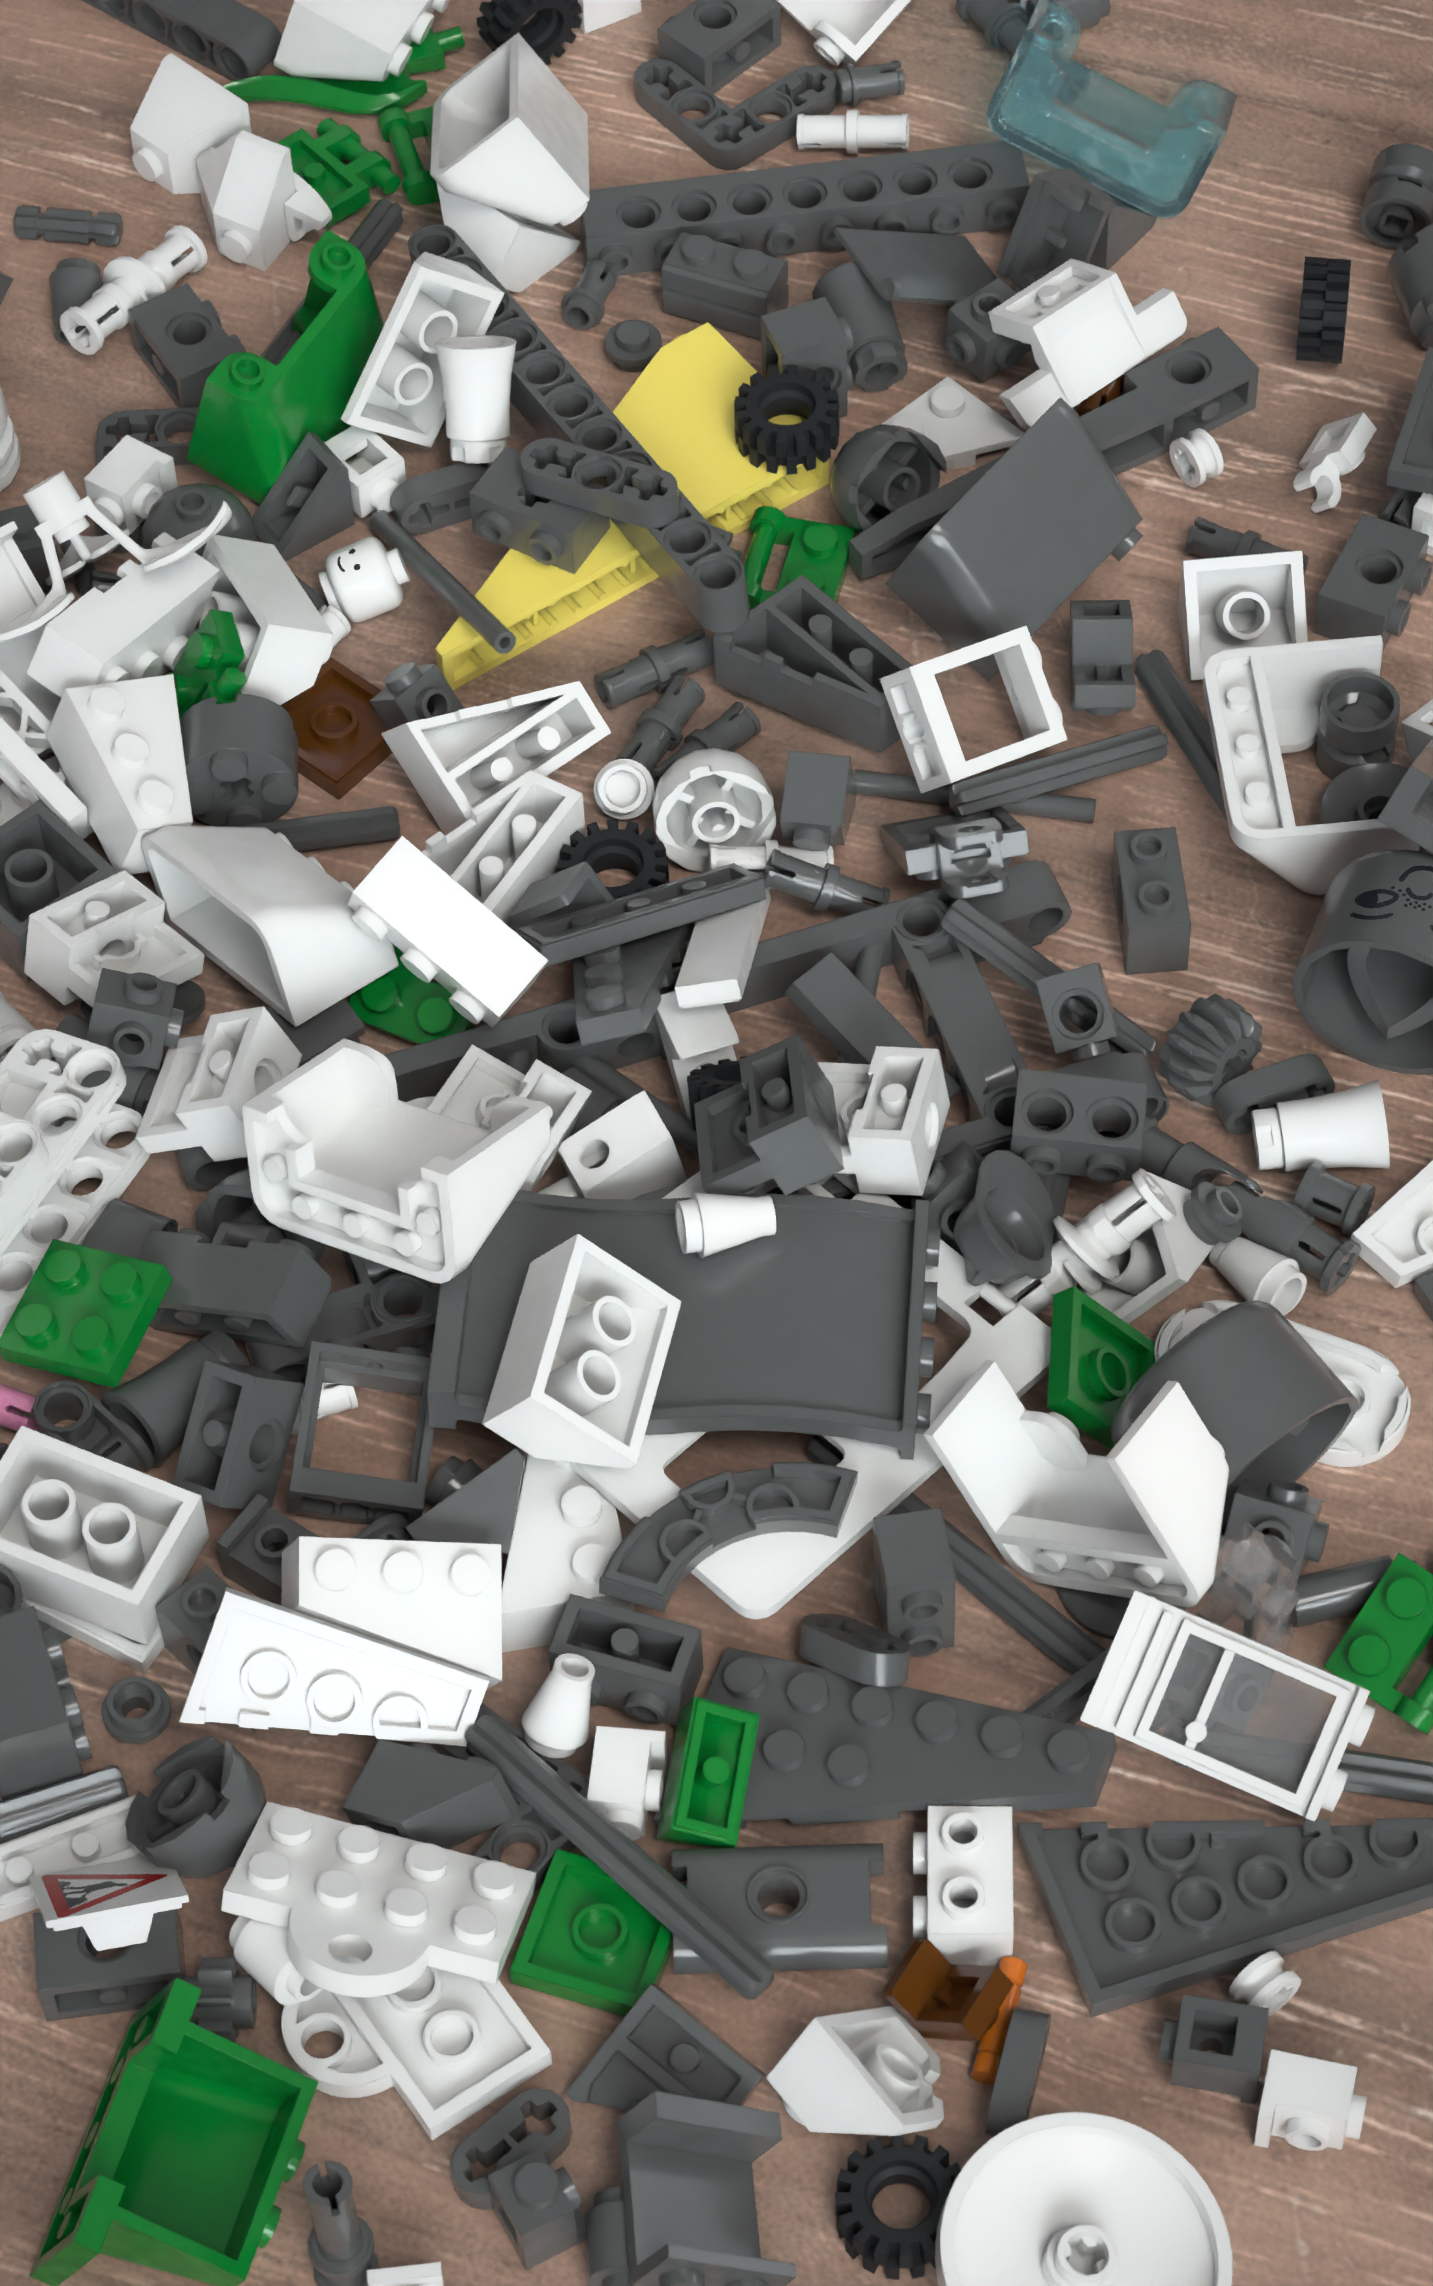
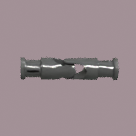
[1139,1114,1361,1295]

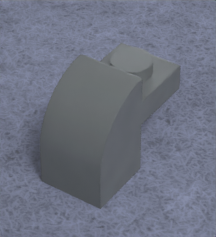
[1070,600,1136,715]

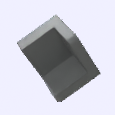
[508,861,614,931]

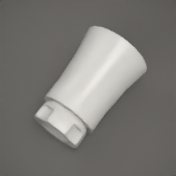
[435,335,517,464]
[1251,1080,1390,1172]

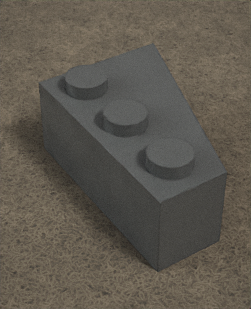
[713,575,913,753]

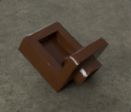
[883,1940,1014,2042]

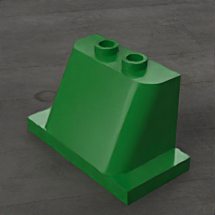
[29,1977,318,2286]

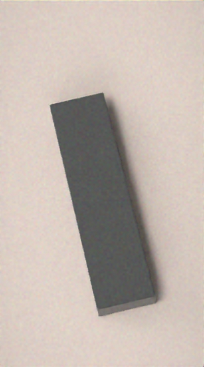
[515,863,767,968]

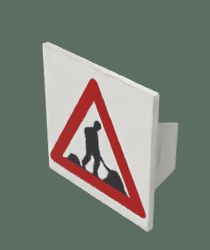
[29,1856,189,1951]

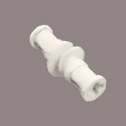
[60,225,208,355]
[992,1168,1177,1317]

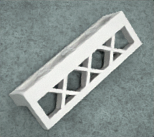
[0,669,94,839]

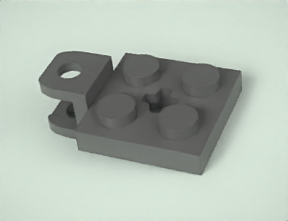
[881,807,1029,899]

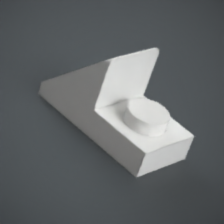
[654,990,740,1120]

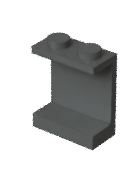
[617,2091,796,2286]

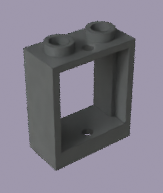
[286,1337,435,1525]

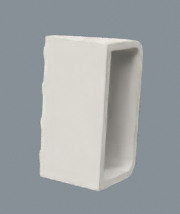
[273,0,451,82]
[430,33,590,226]
[141,826,399,1027]

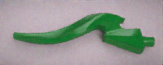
[222,26,465,115]

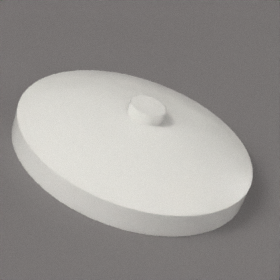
[935,2112,1233,2286]

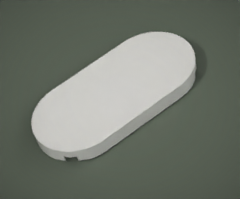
[1154,1300,1411,1467]

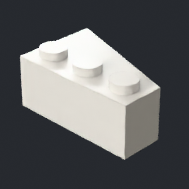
[46,674,193,875]
[502,1454,634,1653]
[282,1536,502,1691]

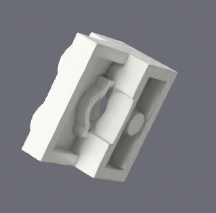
[24,870,204,1008]
[135,1006,302,1162]
[427,1044,592,1192]
[818,1046,950,1196]

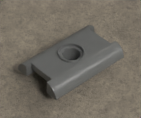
[672,1843,888,1974]

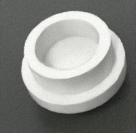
[594,759,655,820]

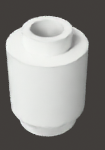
[229,1916,323,2005]

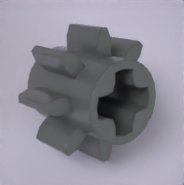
[181,1957,257,2043]

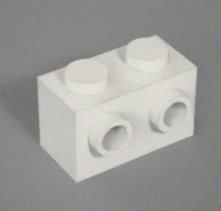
[913,1806,1014,1966]

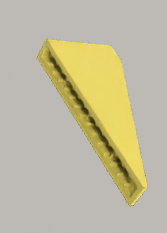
[435,322,830,691]

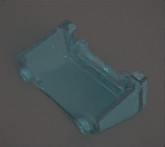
[987,0,1237,218]

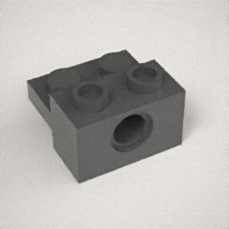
[694,1034,844,1196]

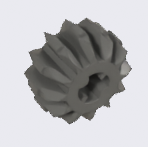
[1158,993,1262,1106]

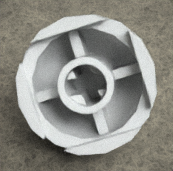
[653,748,776,872]

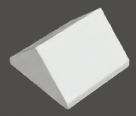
[1178,550,1308,680]

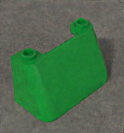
[186,229,384,504]

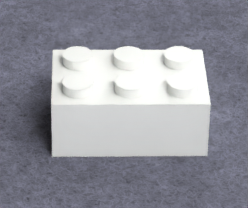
[0,1425,209,1645]

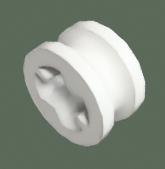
[1169,428,1224,488]
[1229,1951,1301,2017]

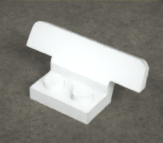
[988,258,1187,430]

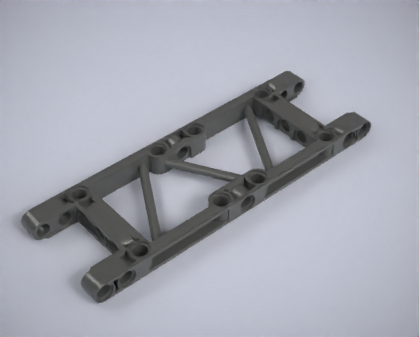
[175,860,1170,1383]

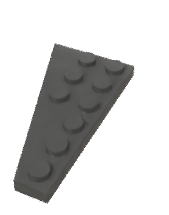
[654,1647,1117,1830]
[1017,1818,1433,2018]

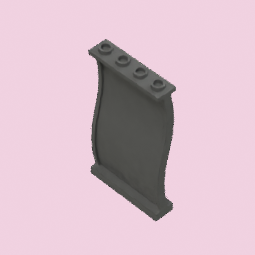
[427,1190,941,1460]

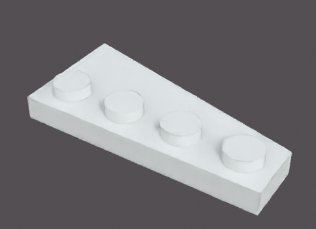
[179,1587,489,1746]

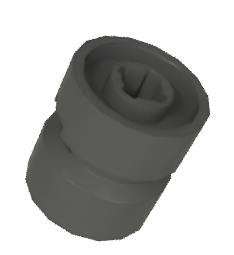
[1360,143,1433,251]
[1315,672,1400,780]

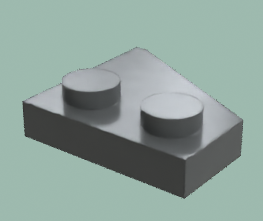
[565,1983,766,2111]

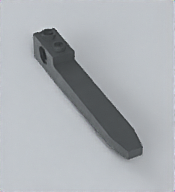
[849,327,1259,579]

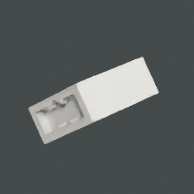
[880,625,1068,794]

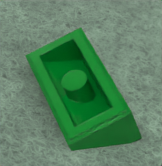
[657,1696,760,1848]

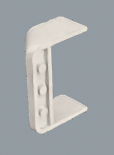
[1203,635,1419,895]
[923,1360,1229,1607]

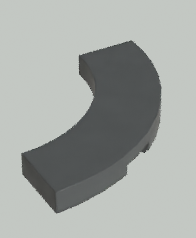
[599,1462,858,1612]

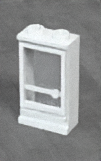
[1080,1589,1376,1822]

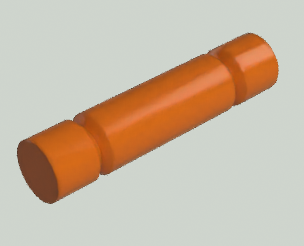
[971,1956,1028,2085]

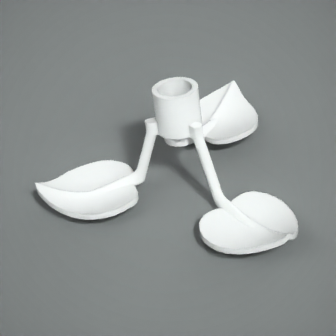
[0,470,232,645]

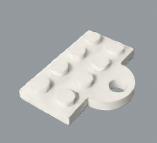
[221,1801,537,1997]
[281,1956,553,2140]

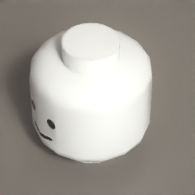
[319,537,410,623]

